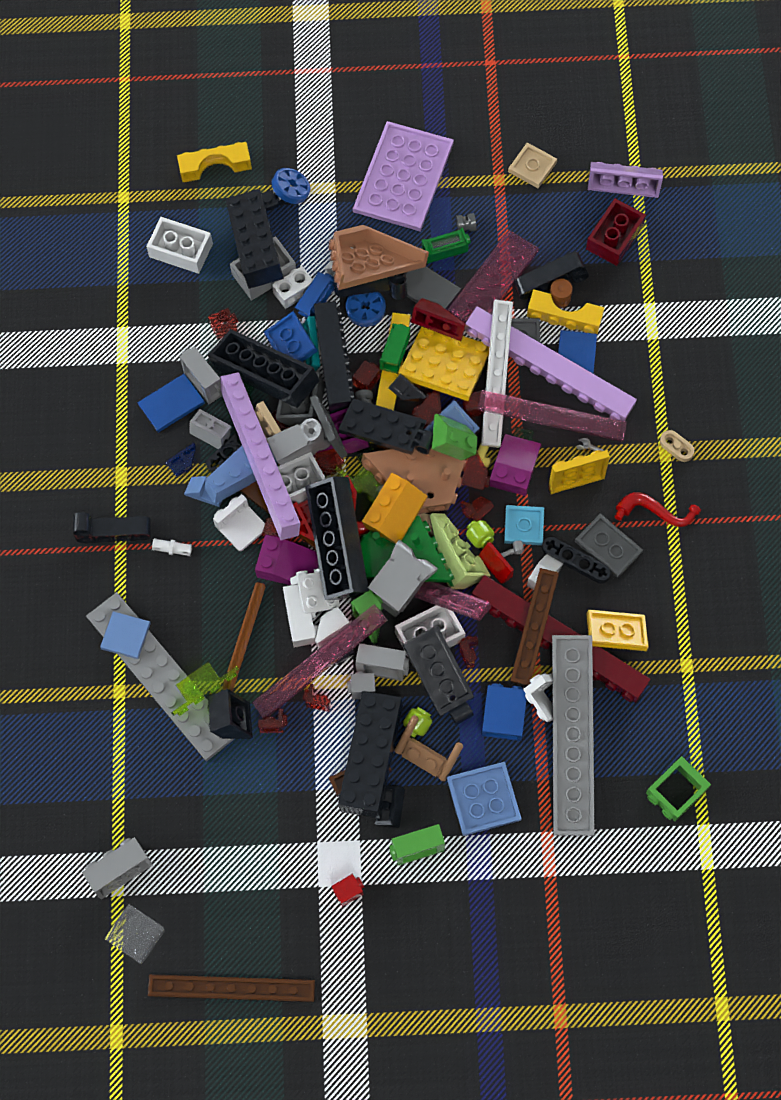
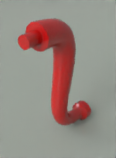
[614,492,701,527]

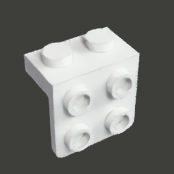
[213,494,267,551]
[290,569,340,613]
[523,673,553,722]

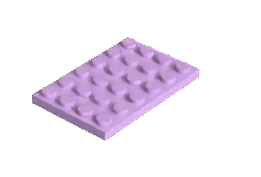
[353,121,454,232]

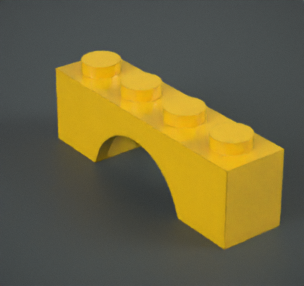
[177,142,252,182]
[527,289,604,335]

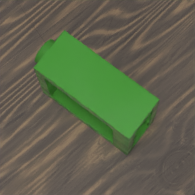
[646,756,711,821]
[389,824,445,866]

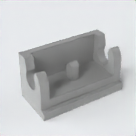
[190,409,231,449]

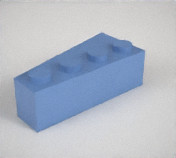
[204,444,279,504]

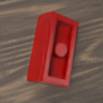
[479,542,514,584]

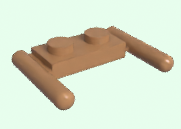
[394,715,463,781]

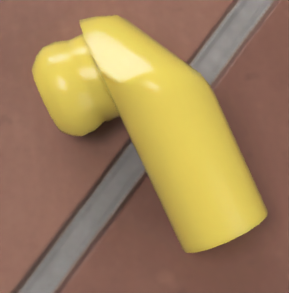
[477,444,491,468]

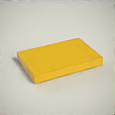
[587,610,648,651]

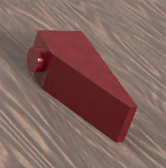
[411,298,466,341]

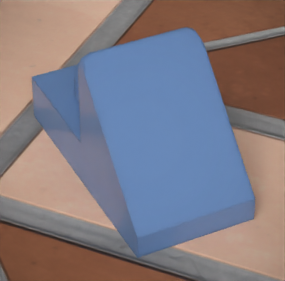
[184,476,222,507]

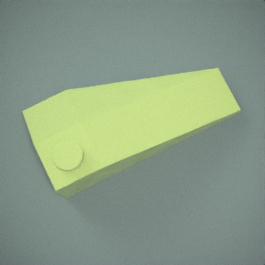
[430,513,491,589]

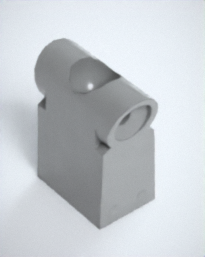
[266,418,331,465]
[368,540,438,612]

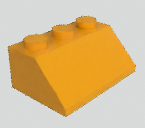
[362,473,428,544]

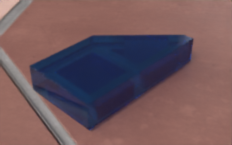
[165,443,196,478]

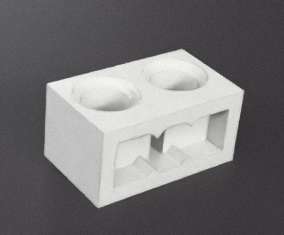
[272,266,313,309]

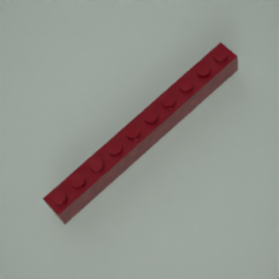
[471,575,650,703]

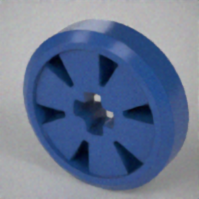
[272,168,311,204]
[346,292,386,327]

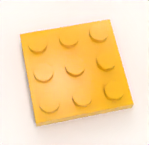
[548,450,610,494]

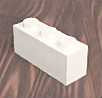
[283,584,318,647]

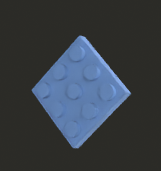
[447,762,521,836]

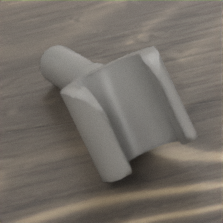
[576,438,604,451]
[500,541,524,557]

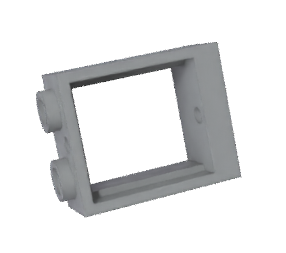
[179,346,222,404]
[356,643,409,681]

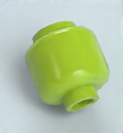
[466,520,494,548]
[403,707,432,737]

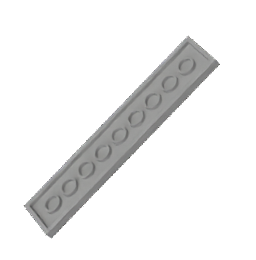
[86,592,234,762]
[552,635,594,836]

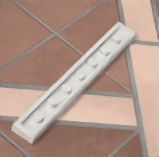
[481,299,513,448]

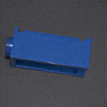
[295,272,334,318]

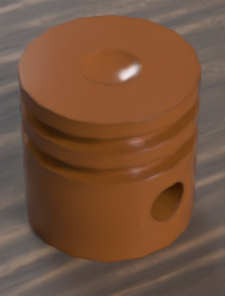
[550,279,572,308]

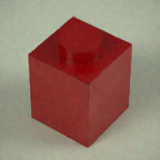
[331,873,364,907]

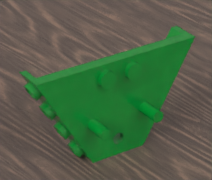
[360,516,455,587]

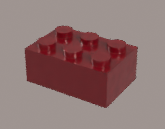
[586,198,646,266]

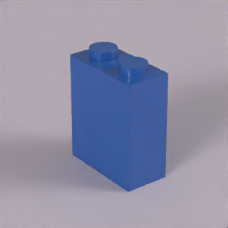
[482,684,526,741]

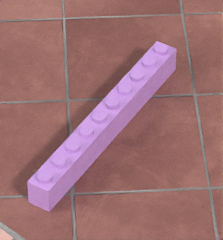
[465,306,637,423]
[220,372,300,540]

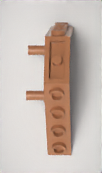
[329,225,429,290]
[361,448,469,514]

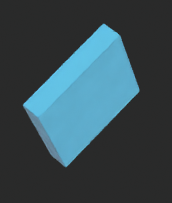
[504,505,544,545]

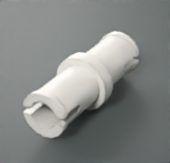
[152,538,192,556]

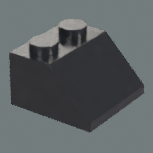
[208,689,253,739]

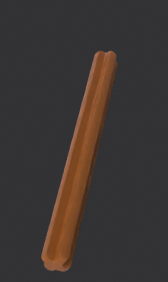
[223,582,266,691]

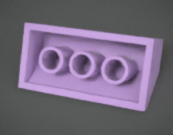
[588,162,663,198]

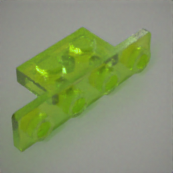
[335,467,384,503]
[170,662,239,716]

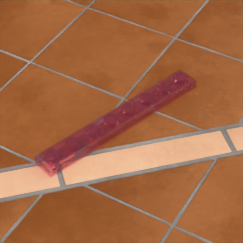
[477,390,627,442]
[252,604,388,719]

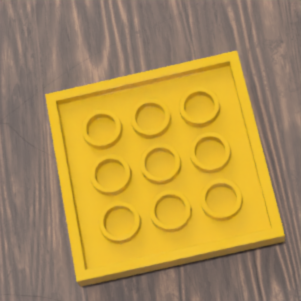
[398,327,489,401]

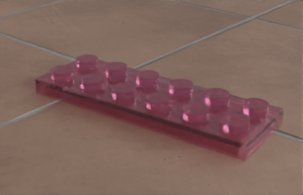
[448,230,539,324]

